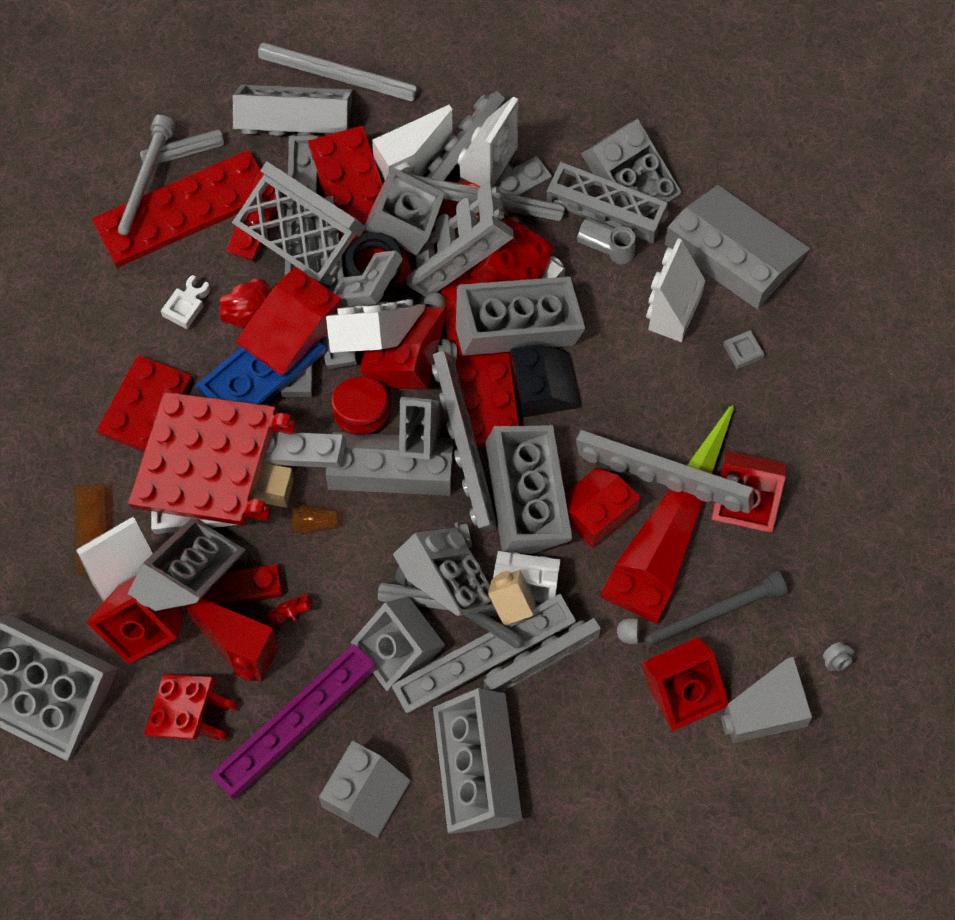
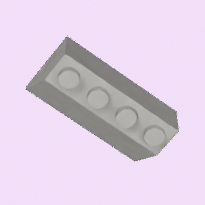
[233,84,353,136]
[456,277,585,356]
[485,425,572,554]
[326,432,454,496]
[127,517,245,611]
[433,688,522,834]

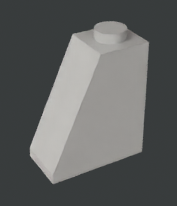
[399,397,443,460]
[721,657,812,743]

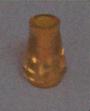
[291,505,337,536]

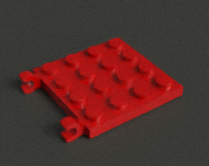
[128,392,296,526]

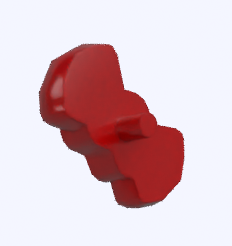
[267,594,313,625]

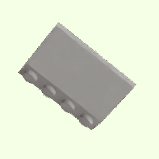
[665,185,810,310]
[0,614,118,761]

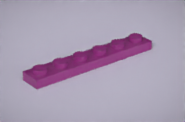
[210,644,377,801]

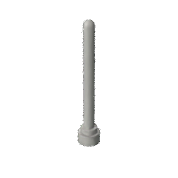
[118,115,176,236]

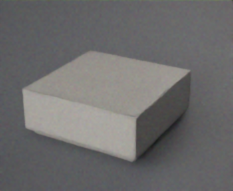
[723,330,764,369]

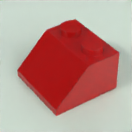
[711,451,786,533]
[565,467,640,549]
[87,575,184,664]
[641,637,729,732]

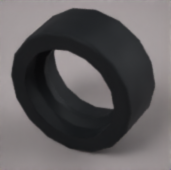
[346,232,402,289]

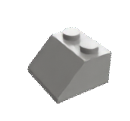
[364,167,445,255]
[350,597,445,691]
[319,741,411,838]

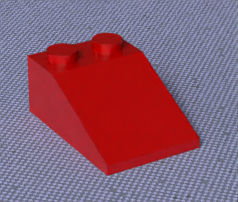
[236,266,341,377]
[360,307,448,389]
[186,598,278,682]

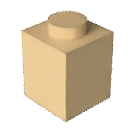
[253,463,294,508]
[488,570,536,626]

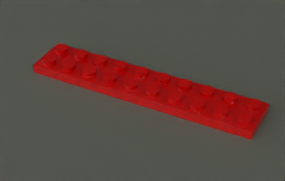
[433,182,519,448]

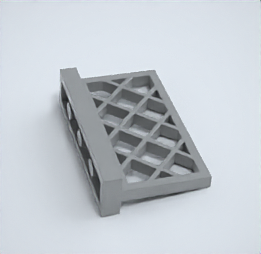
[232,161,366,284]

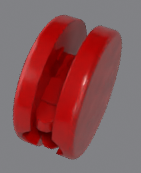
[331,376,389,435]

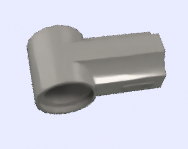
[577,218,635,264]

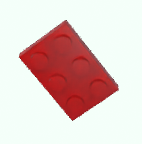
[97,355,193,452]

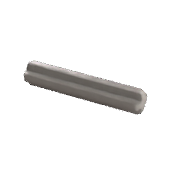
[140,130,224,165]

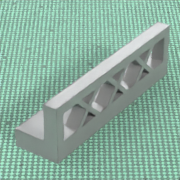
[547,162,668,244]

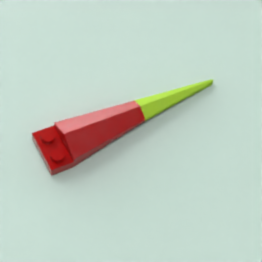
[600,405,734,624]

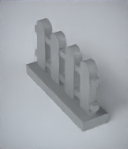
[406,183,514,297]

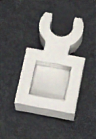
[161,275,210,329]

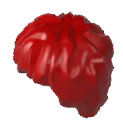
[219,278,272,329]

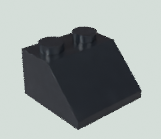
[510,344,581,418]

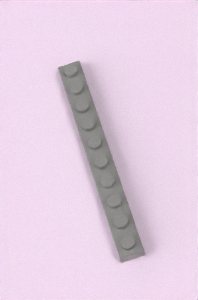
[281,135,318,397]

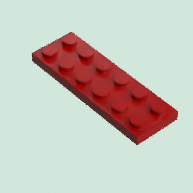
[308,126,412,291]
[91,149,261,268]

